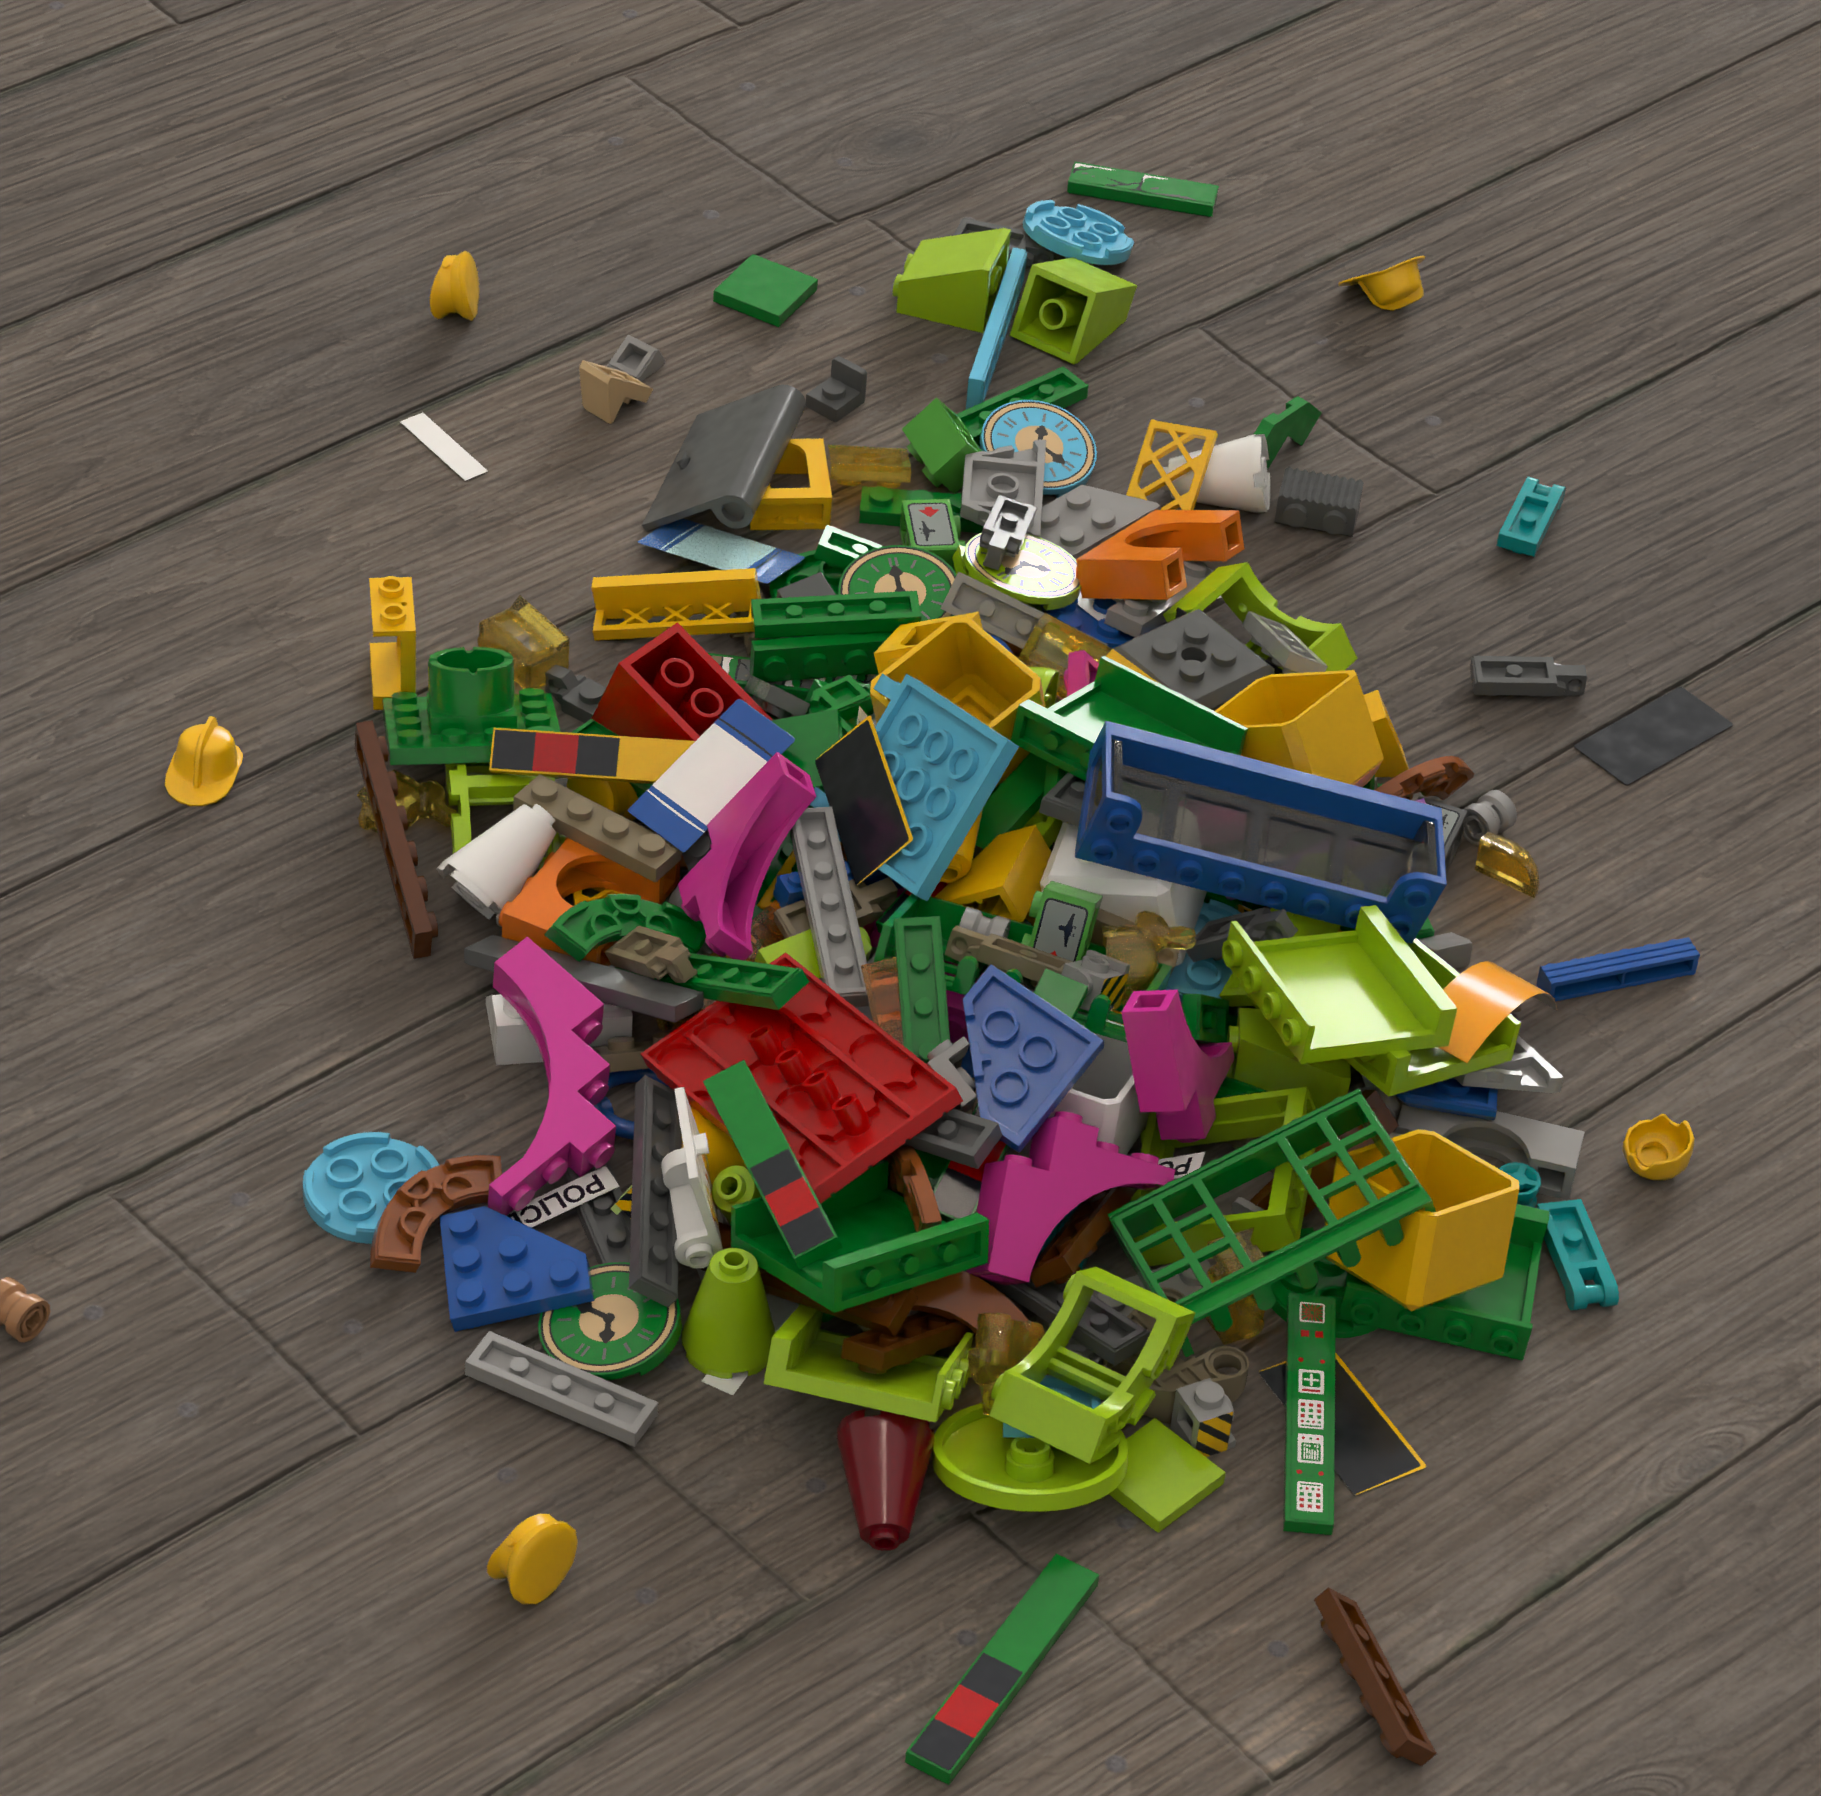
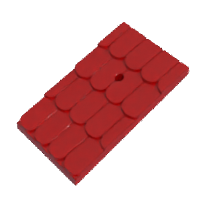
[640,952,963,1204]

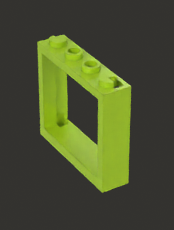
[1131,1086,1316,1266]

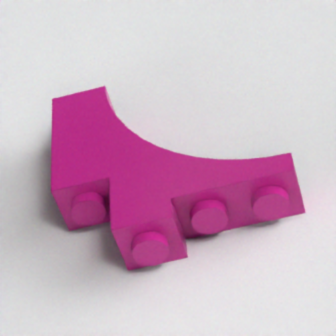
[678,752,816,961]
[1121,989,1235,1143]
[966,1111,1175,1285]

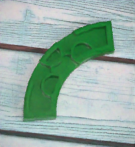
[544,894,706,962]

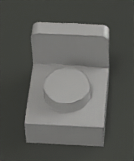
[927,1037,977,1113]

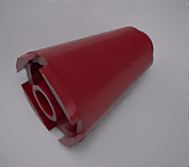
[837,1409,935,1551]

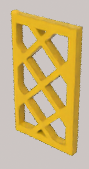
[1126,419,1218,510]

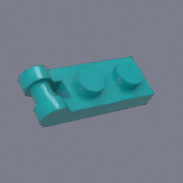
[1496,476,1566,557]
[1537,1199,1619,1311]

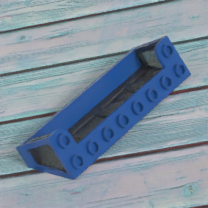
[1075,721,1447,943]

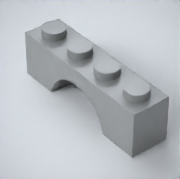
[1395,1103,1585,1200]

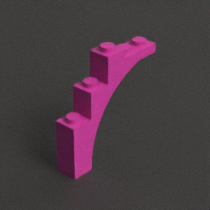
[488,937,616,1216]

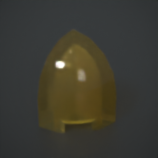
[1475,832,1540,898]

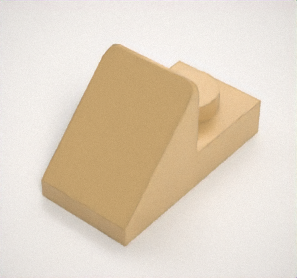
[579,360,653,424]

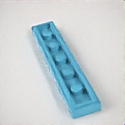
[966,247,1027,409]

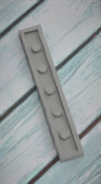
[790,807,874,1007]

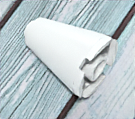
[1163,434,1270,513]
[437,804,556,927]

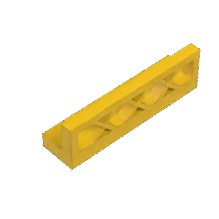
[591,568,761,641]

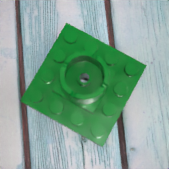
[383,647,561,765]

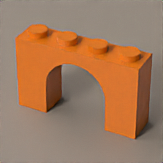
[1076,510,1245,600]
[499,837,681,966]

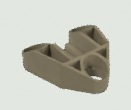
[1103,1287,1249,1424]

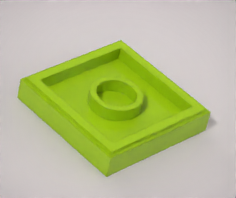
[1109,1418,1226,1533]

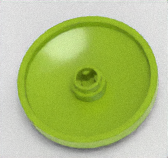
[932,1400,1128,1512]

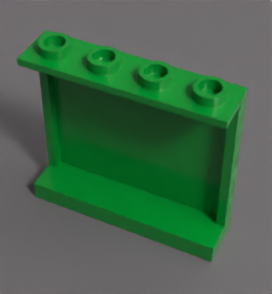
[1011,656,1248,817]
[731,1159,989,1313]
[1338,1204,1550,1361]

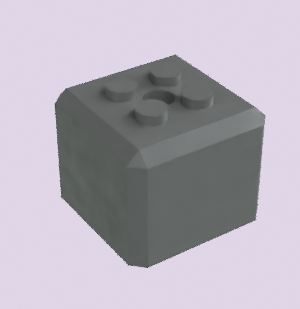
[1113,609,1274,711]

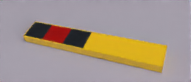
[489,728,695,784]

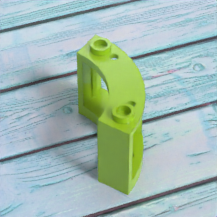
[1163,562,1358,671]
[445,762,566,871]
[989,1267,1196,1464]

